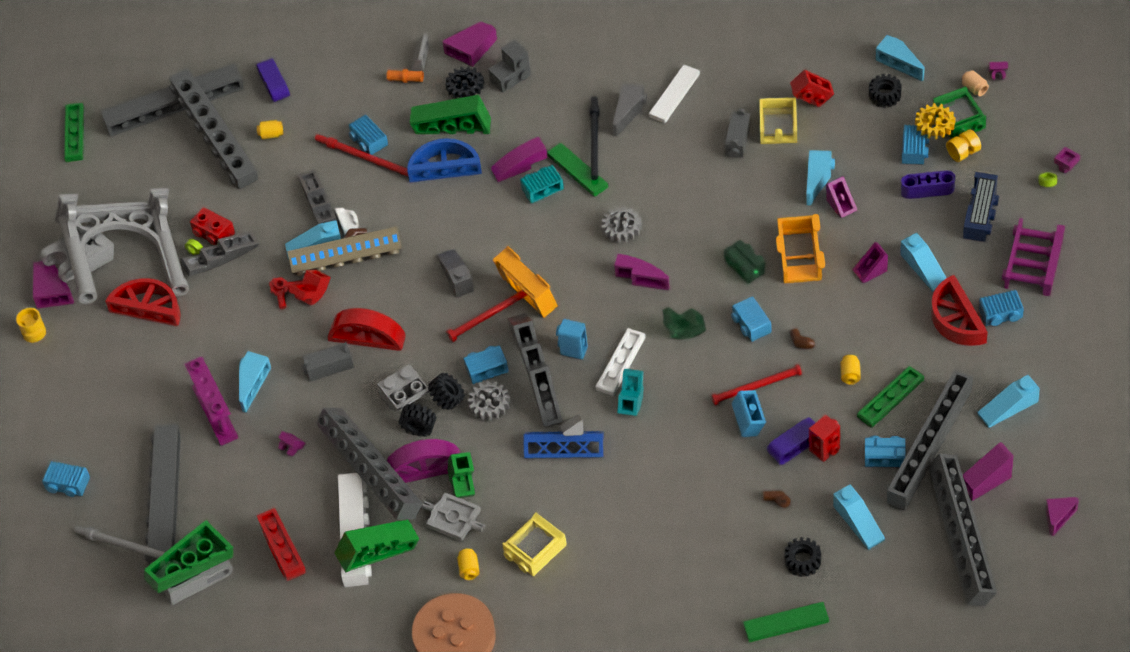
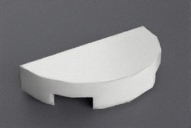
[334,207,359,235]

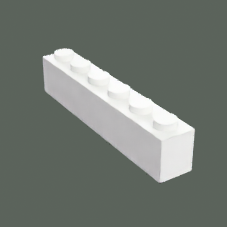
[338,473,372,587]

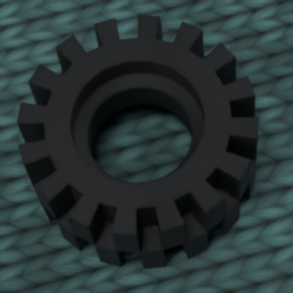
[869,74,902,108]
[428,372,465,410]
[398,403,437,437]
[784,537,821,577]

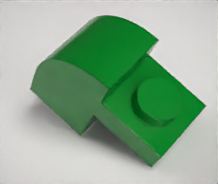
[448,452,475,498]

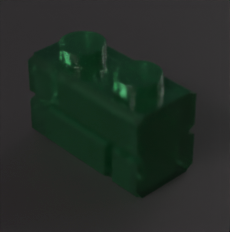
[723,240,766,284]

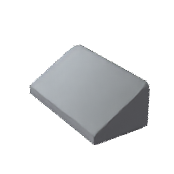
[411,33,429,71]
[559,414,583,436]

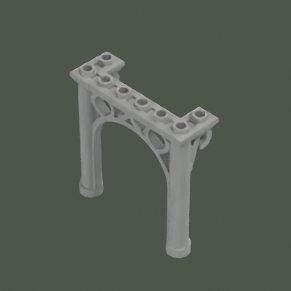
[55,188,189,304]

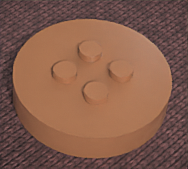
[412,593,496,652]

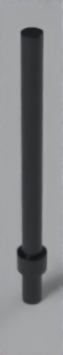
[589,96,600,180]

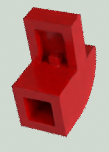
[288,270,331,305]

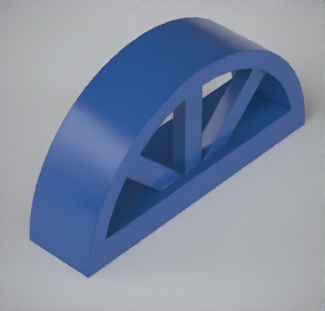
[407,138,482,182]

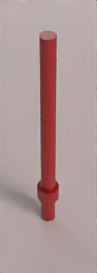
[315,134,408,176]

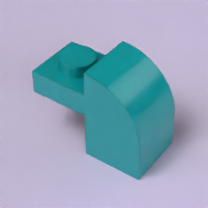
[617,369,644,416]

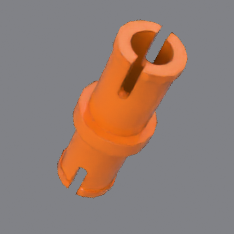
[387,69,424,83]

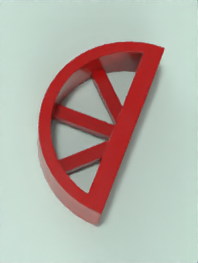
[931,275,988,346]
[105,278,181,327]
[328,308,406,351]
[256,508,306,582]

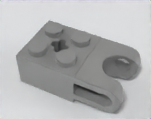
[40,223,114,282]
[151,560,233,605]

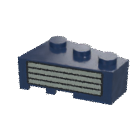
[963,172,1000,242]

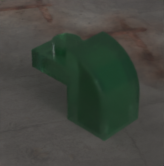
[662,307,706,340]

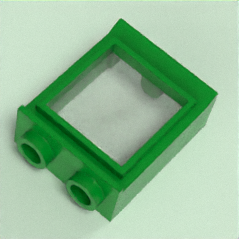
[933,86,986,139]

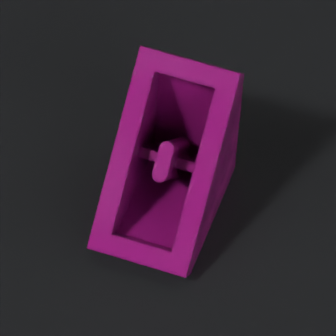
[826,176,857,218]
[852,242,888,283]
[1045,497,1079,536]

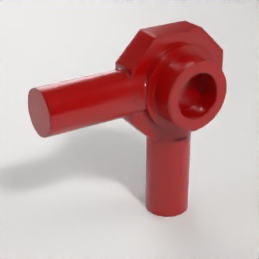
[269,277,302,309]

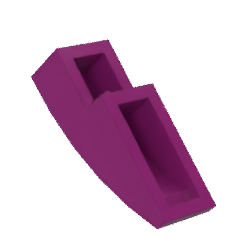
[491,136,547,182]
[614,253,670,290]

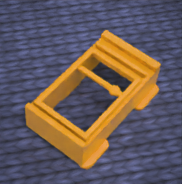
[776,214,825,284]
[492,246,558,318]

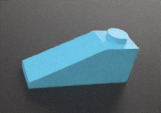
[876,35,925,81]
[806,150,835,205]
[285,220,341,260]
[900,233,947,293]
[239,351,271,413]
[977,375,1040,428]
[833,484,885,550]

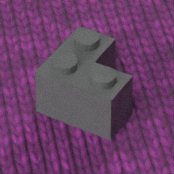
[488,40,531,93]

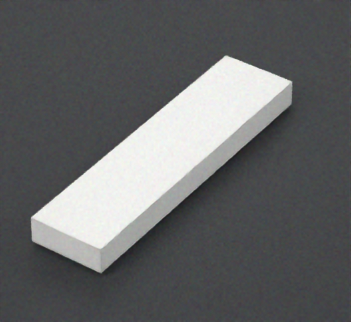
[649,65,700,123]
[595,328,646,396]

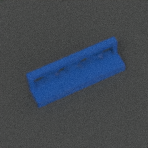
[524,431,604,458]

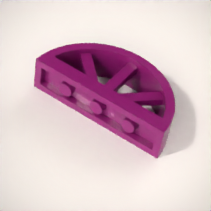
[386,439,461,483]

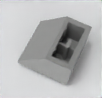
[377,364,431,411]

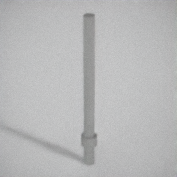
[74,526,165,558]

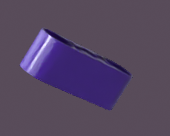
[256,58,290,102]
[901,170,955,199]
[766,417,815,465]

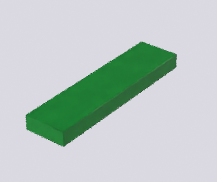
[64,102,84,162]
[547,142,608,197]
[857,365,924,428]
[743,602,829,643]

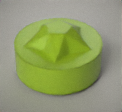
[1038,172,1057,187]
[184,239,203,255]

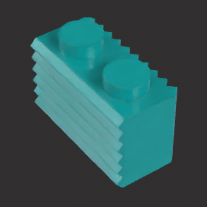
[520,165,564,204]

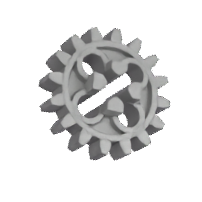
[601,206,642,243]
[468,381,511,421]

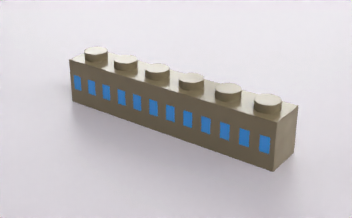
[287,226,402,276]

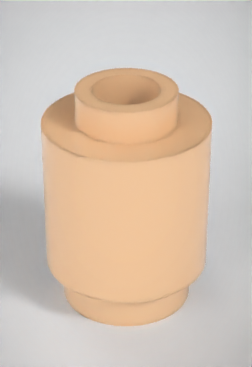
[962,70,989,96]

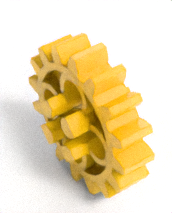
[915,103,956,139]

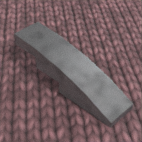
[298,170,338,224]
[182,231,259,276]

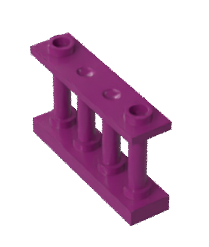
[1002,218,1065,297]
[184,356,238,446]

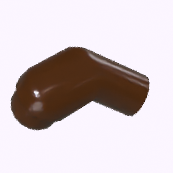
[343,228,367,238]
[789,328,815,349]
[763,490,791,508]

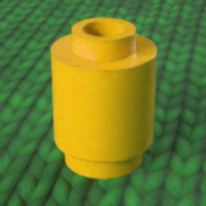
[257,120,284,139]
[840,355,861,385]
[457,549,480,580]

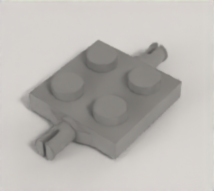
[422,493,485,542]

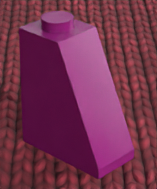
[442,21,497,67]
[33,261,74,309]
[963,442,1014,501]

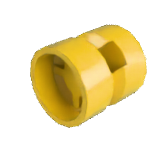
[946,129,981,162]
[16,308,46,343]

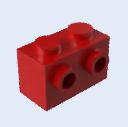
[790,69,834,107]
[190,207,235,245]
[809,414,840,462]

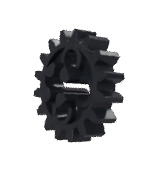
[445,66,484,99]

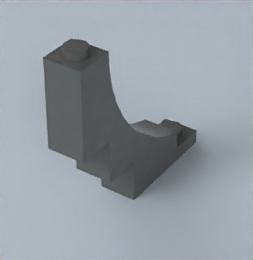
[507,313,563,427]

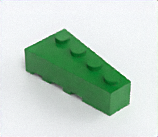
[410,95,491,134]
[334,519,419,573]
[144,520,234,593]

